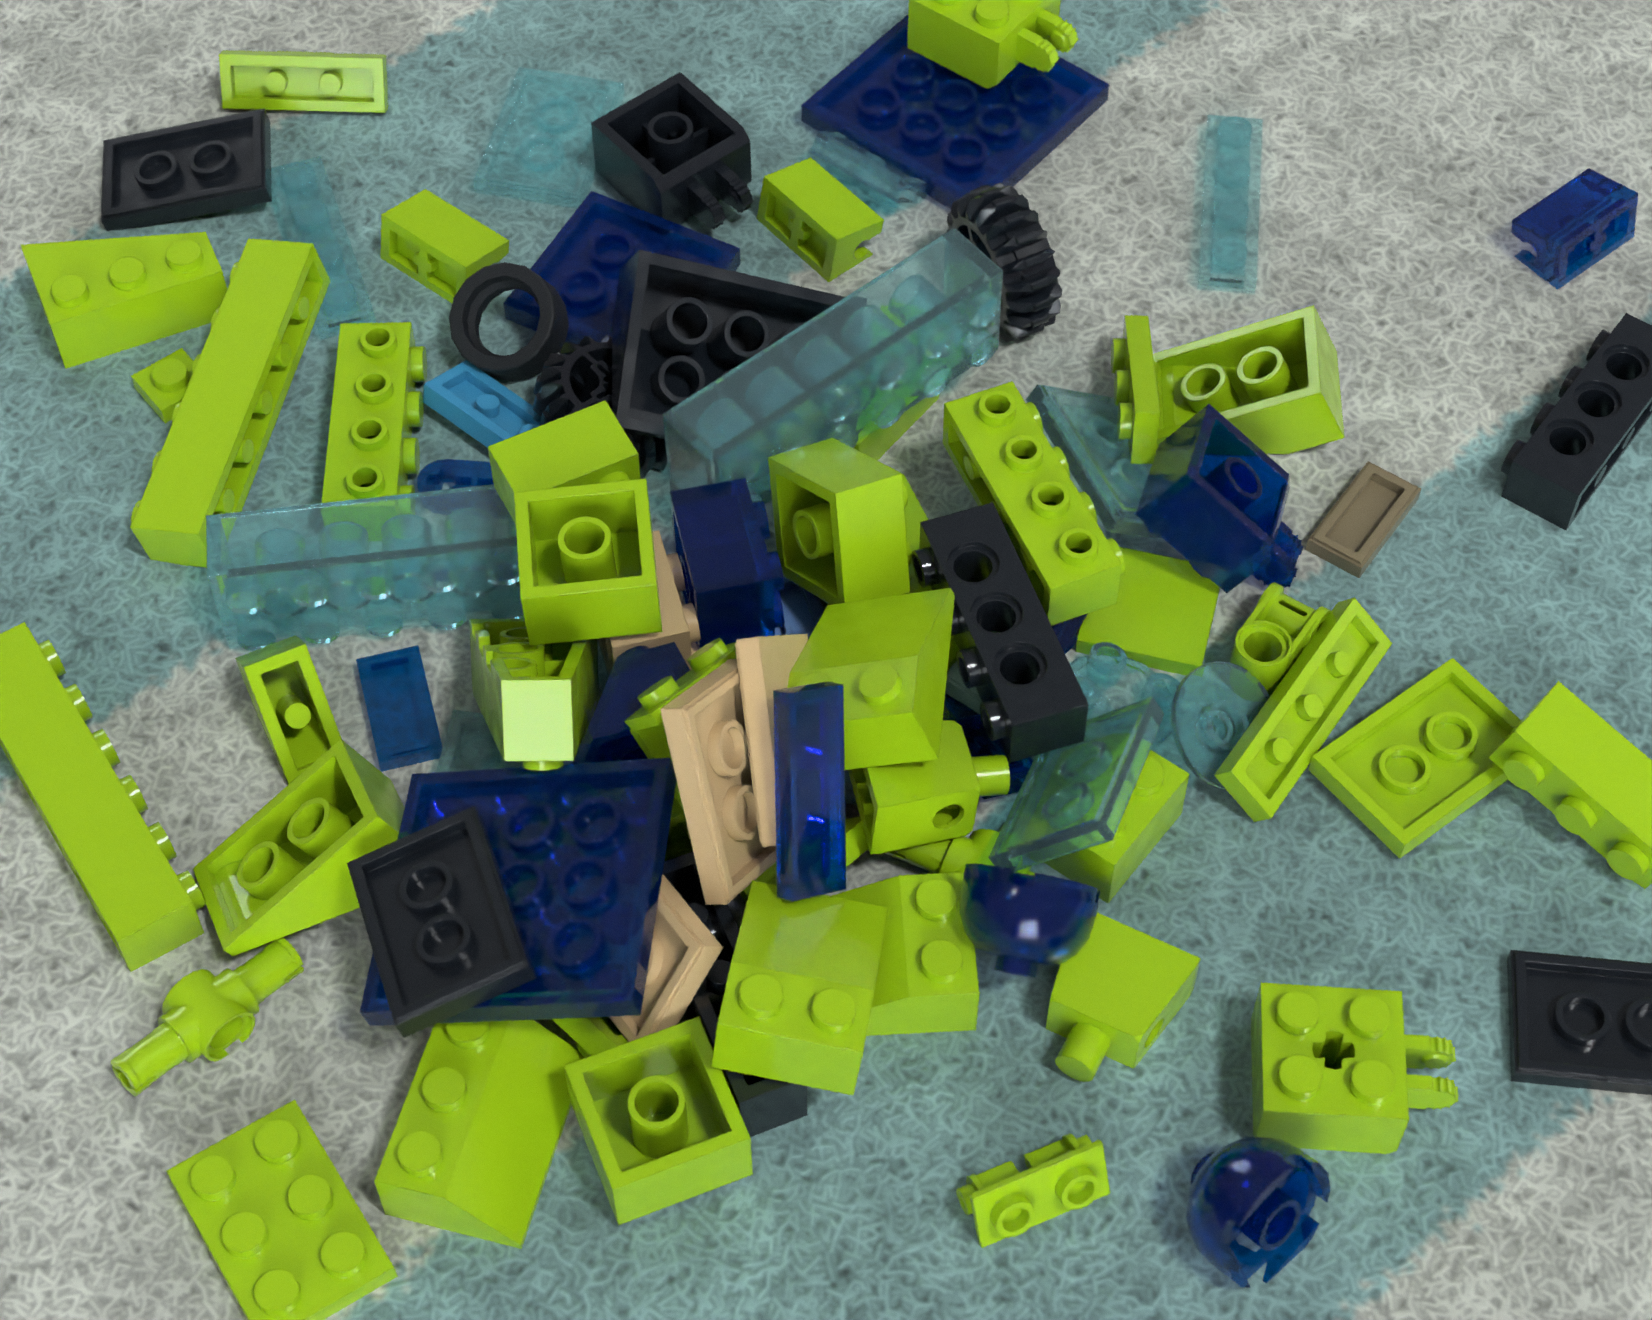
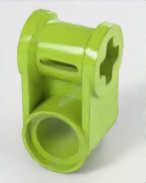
[1227,582,1331,702]

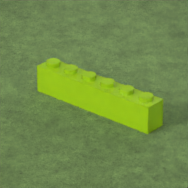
[130,238,330,569]
[0,622,206,972]

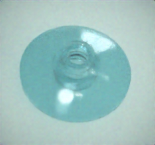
[1171,661,1270,790]

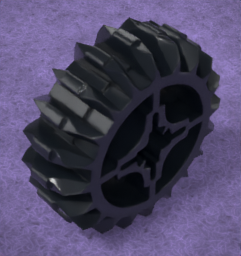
[946,183,1062,342]
[533,333,686,478]

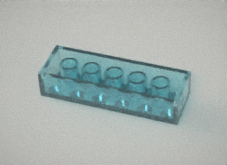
[663,228,1003,537]
[206,484,524,651]

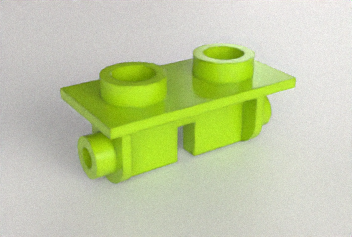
[956,1133,1110,1248]

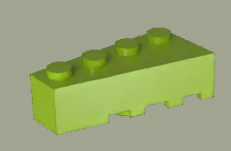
[469,618,599,771]

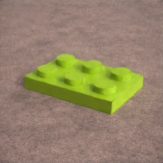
[1308,658,1521,859]
[166,1099,397,1320]

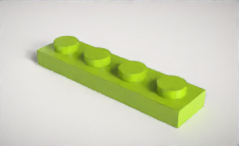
[1214,597,1392,822]

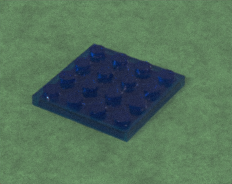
[801,15,1109,209]
[360,758,677,1026]

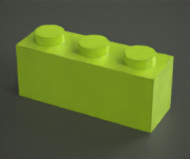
[1489,681,1652,889]

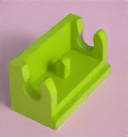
[756,157,884,282]
[381,189,509,303]

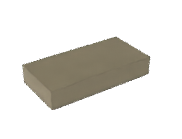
[1305,461,1421,578]

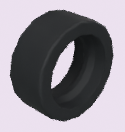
[449,262,569,382]

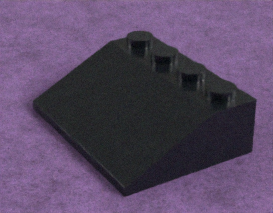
[612,250,867,461]

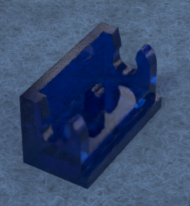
[1511,168,1638,290]

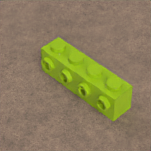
[321,322,427,545]
[942,381,1125,626]

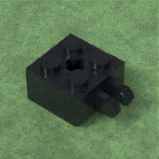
[591,72,754,233]

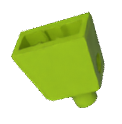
[848,720,1010,854]
[1046,905,1201,1082]

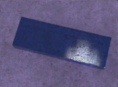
[773,681,846,901]

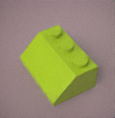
[374,1001,585,1249]

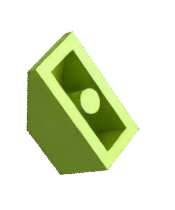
[235,635,342,785]

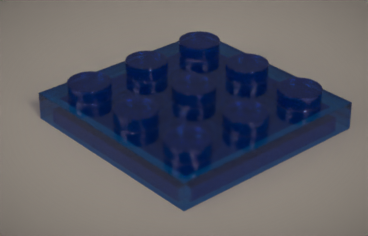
[503,191,741,345]

